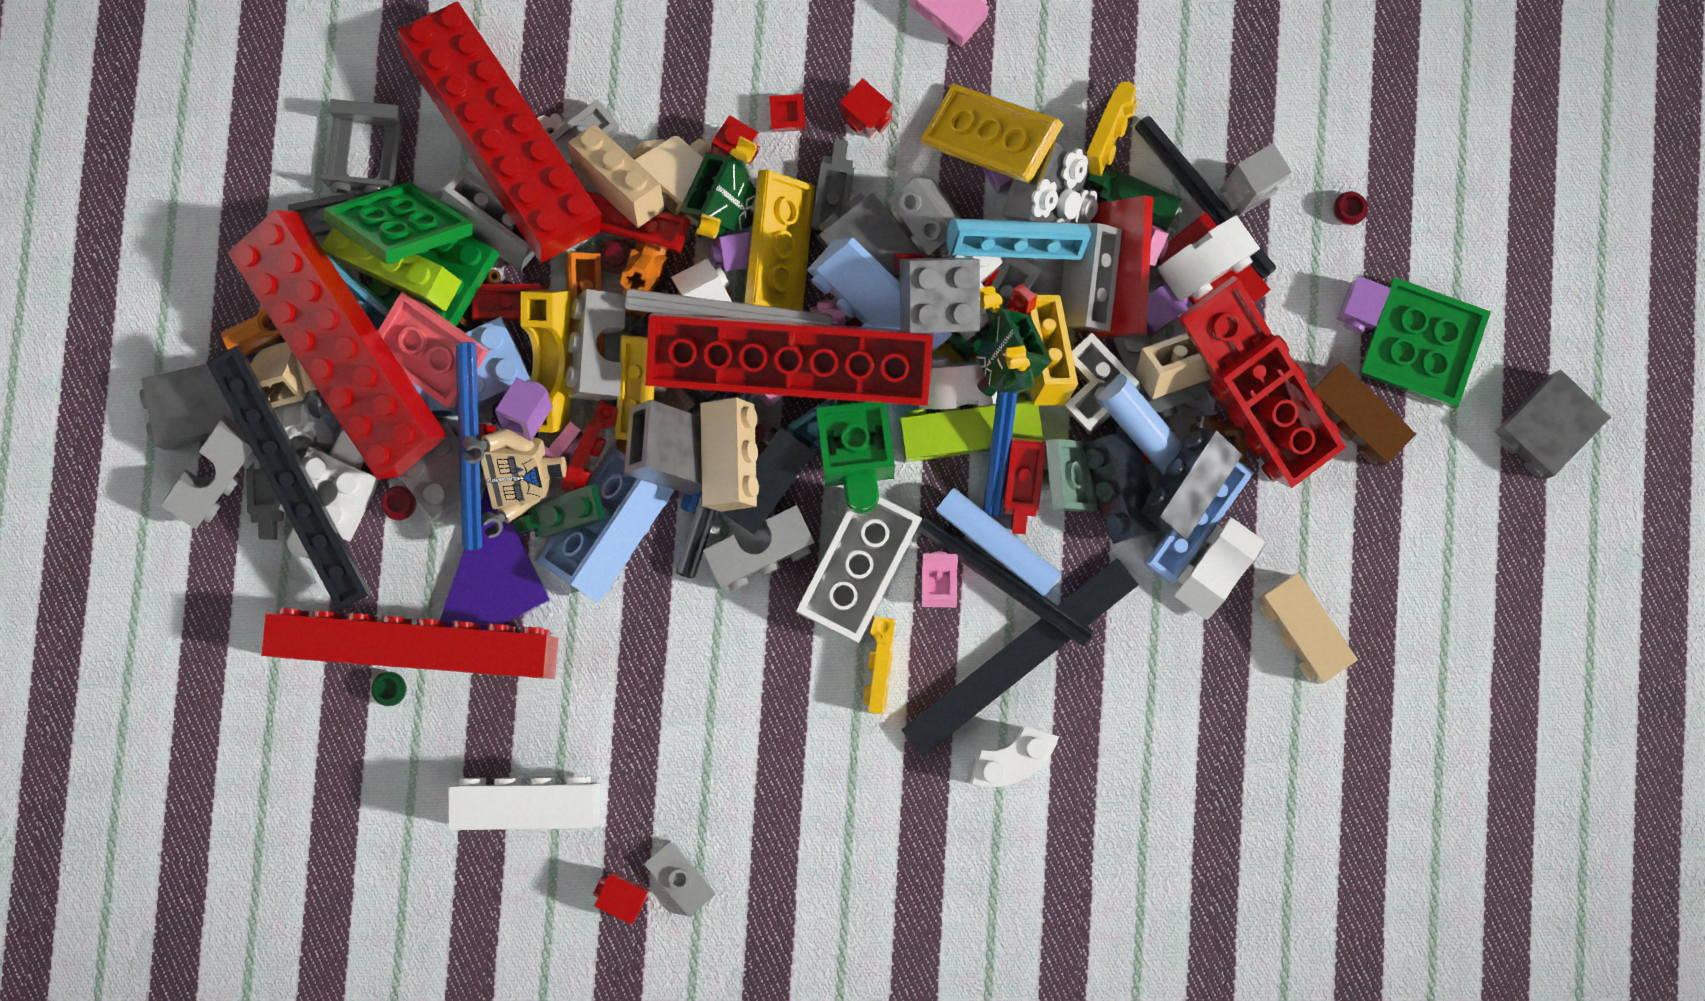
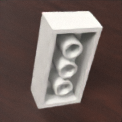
[796,496,922,644]
[448,777,600,830]

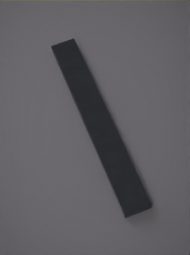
[206,346,371,611]
[901,558,1139,757]

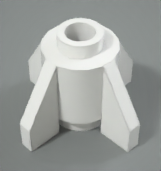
[275,398,334,452]

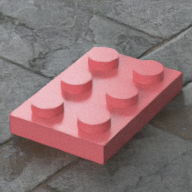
[378,292,489,409]

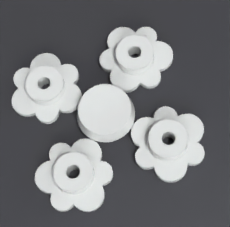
[1032,148,1098,224]

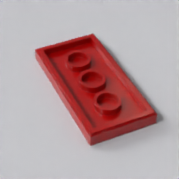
[1087,195,1153,339]

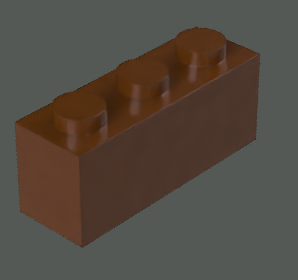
[1312,362,1417,467]

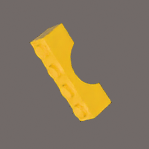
[521,289,571,433]

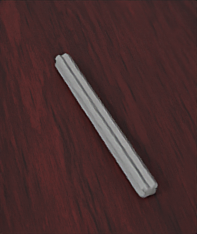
[625,289,833,324]

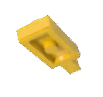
[863,617,896,715]

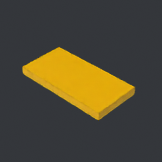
[919,83,1063,184]
[745,169,815,311]

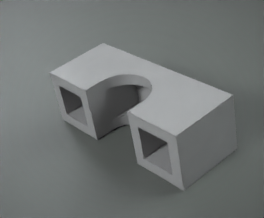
[1220,143,1292,217]
[566,289,626,402]
[160,415,256,529]
[703,505,815,592]

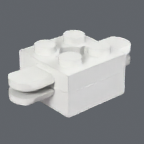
[279,430,380,559]

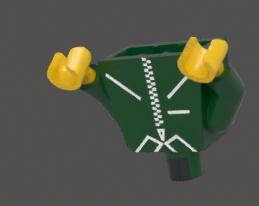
[679,136,757,239]
[976,286,1052,397]

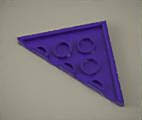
[440,484,551,630]

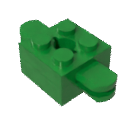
[816,399,895,514]

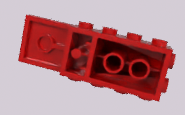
[1177,277,1346,488]

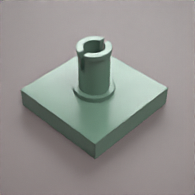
[1041,439,1097,512]

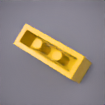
[1029,295,1078,405]

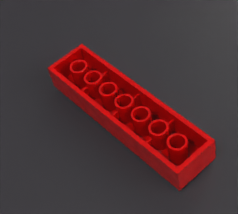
[398,1,601,263]
[227,210,448,479]
[645,312,934,406]
[261,608,559,679]

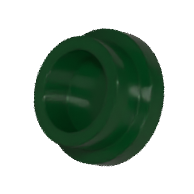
[371,672,407,706]

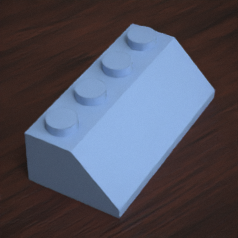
[807,237,952,350]
[537,447,674,603]

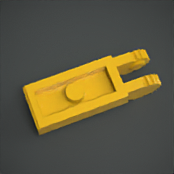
[1086,81,1137,177]

